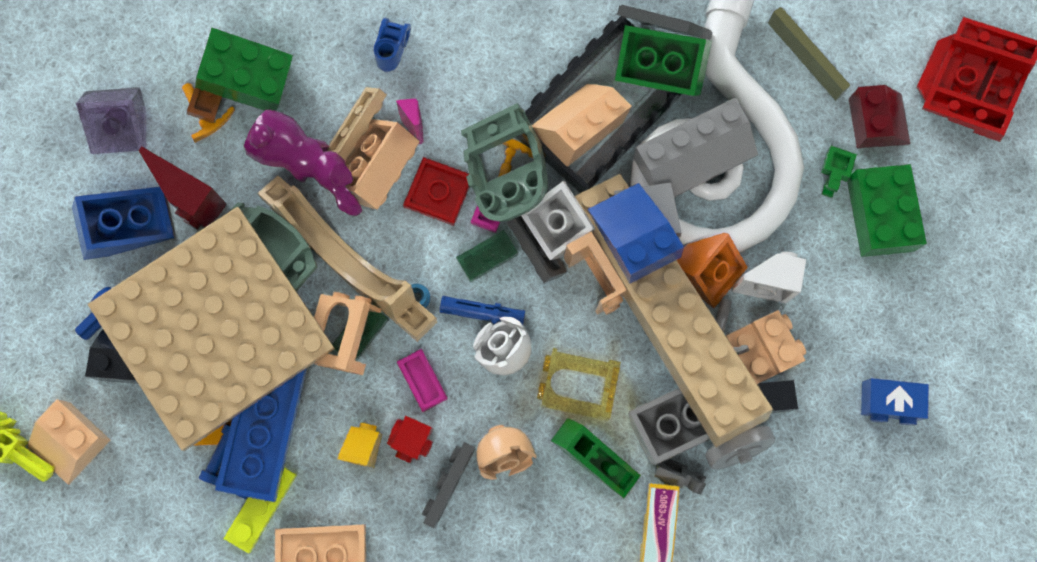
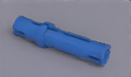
[440,295,526,325]

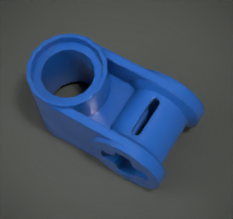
[373,17,411,72]

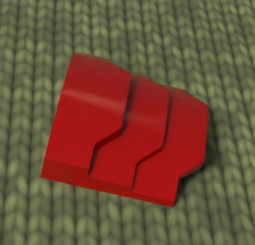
[916,17,1037,142]

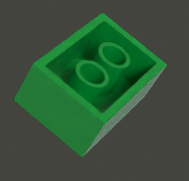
[615,25,712,96]
[195,28,293,111]
[847,164,927,257]

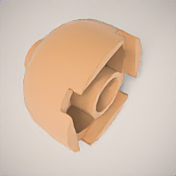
[476,425,537,480]

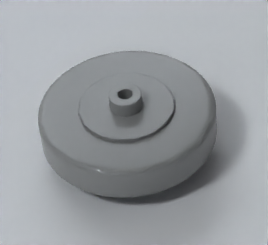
[705,426,776,469]

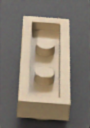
[327,87,387,161]

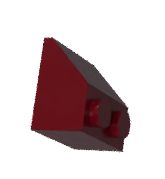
[849,85,911,149]

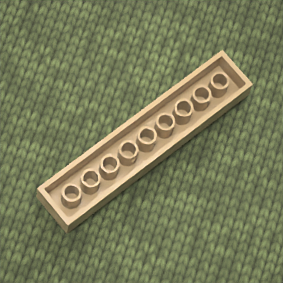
[575,174,773,448]

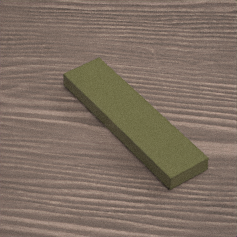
[768,7,850,101]

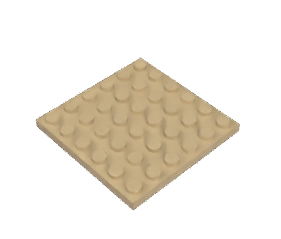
[87,207,335,451]

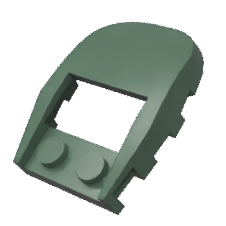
[461,103,548,222]

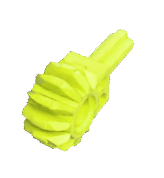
[0,412,55,482]

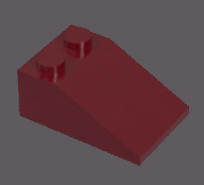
[138,146,227,230]

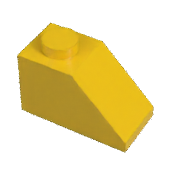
[338,423,383,468]

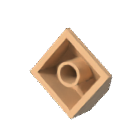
[27,399,111,485]

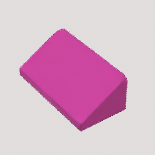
[396,99,424,144]

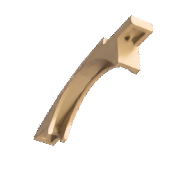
[258,176,437,342]

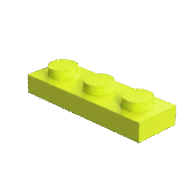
[223,467,297,554]

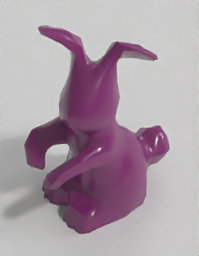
[244,110,363,216]

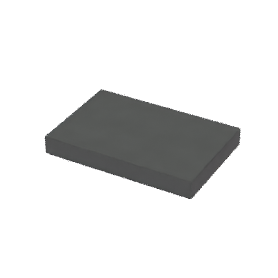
[617,5,713,40]

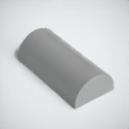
[628,388,710,466]

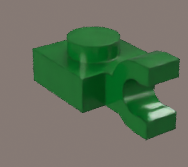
[821,145,857,198]

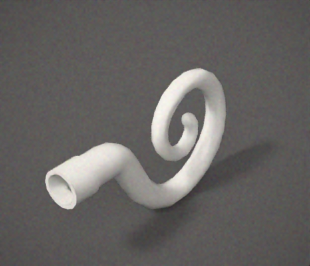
[630,0,804,253]

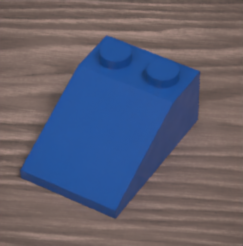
[588,183,684,284]
[72,187,174,260]

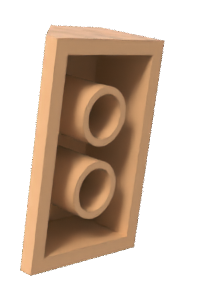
[532,84,632,167]
[345,119,420,210]

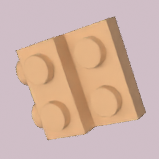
[726,310,806,384]

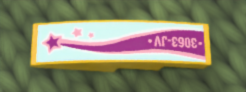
[639,483,680,562]

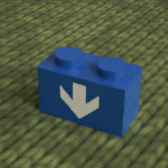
[861,378,929,425]

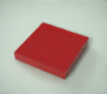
[403,157,470,226]

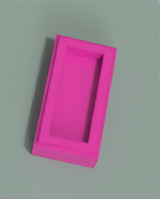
[397,349,448,412]

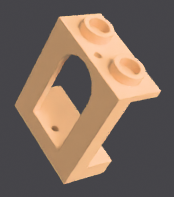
[564,231,627,315]
[313,292,382,376]

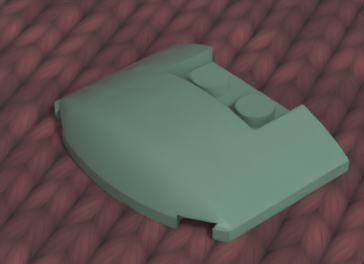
[229,202,318,292]

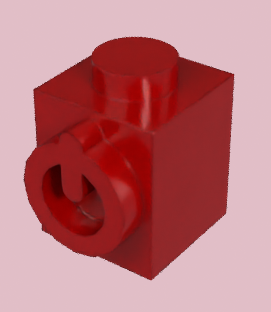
[387,415,434,464]

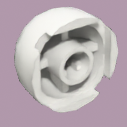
[473,317,532,376]

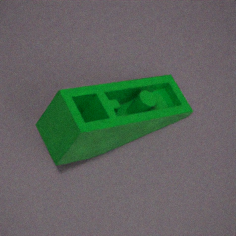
[550,418,641,499]

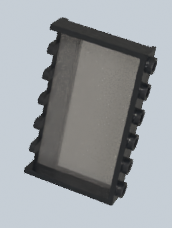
[517,16,682,193]

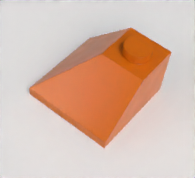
[677,232,748,308]

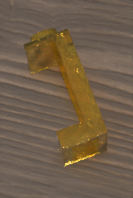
[537,348,621,421]

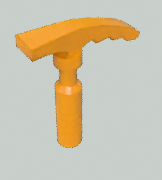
[182,83,235,143]
[498,139,534,177]

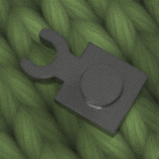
[655,459,706,494]

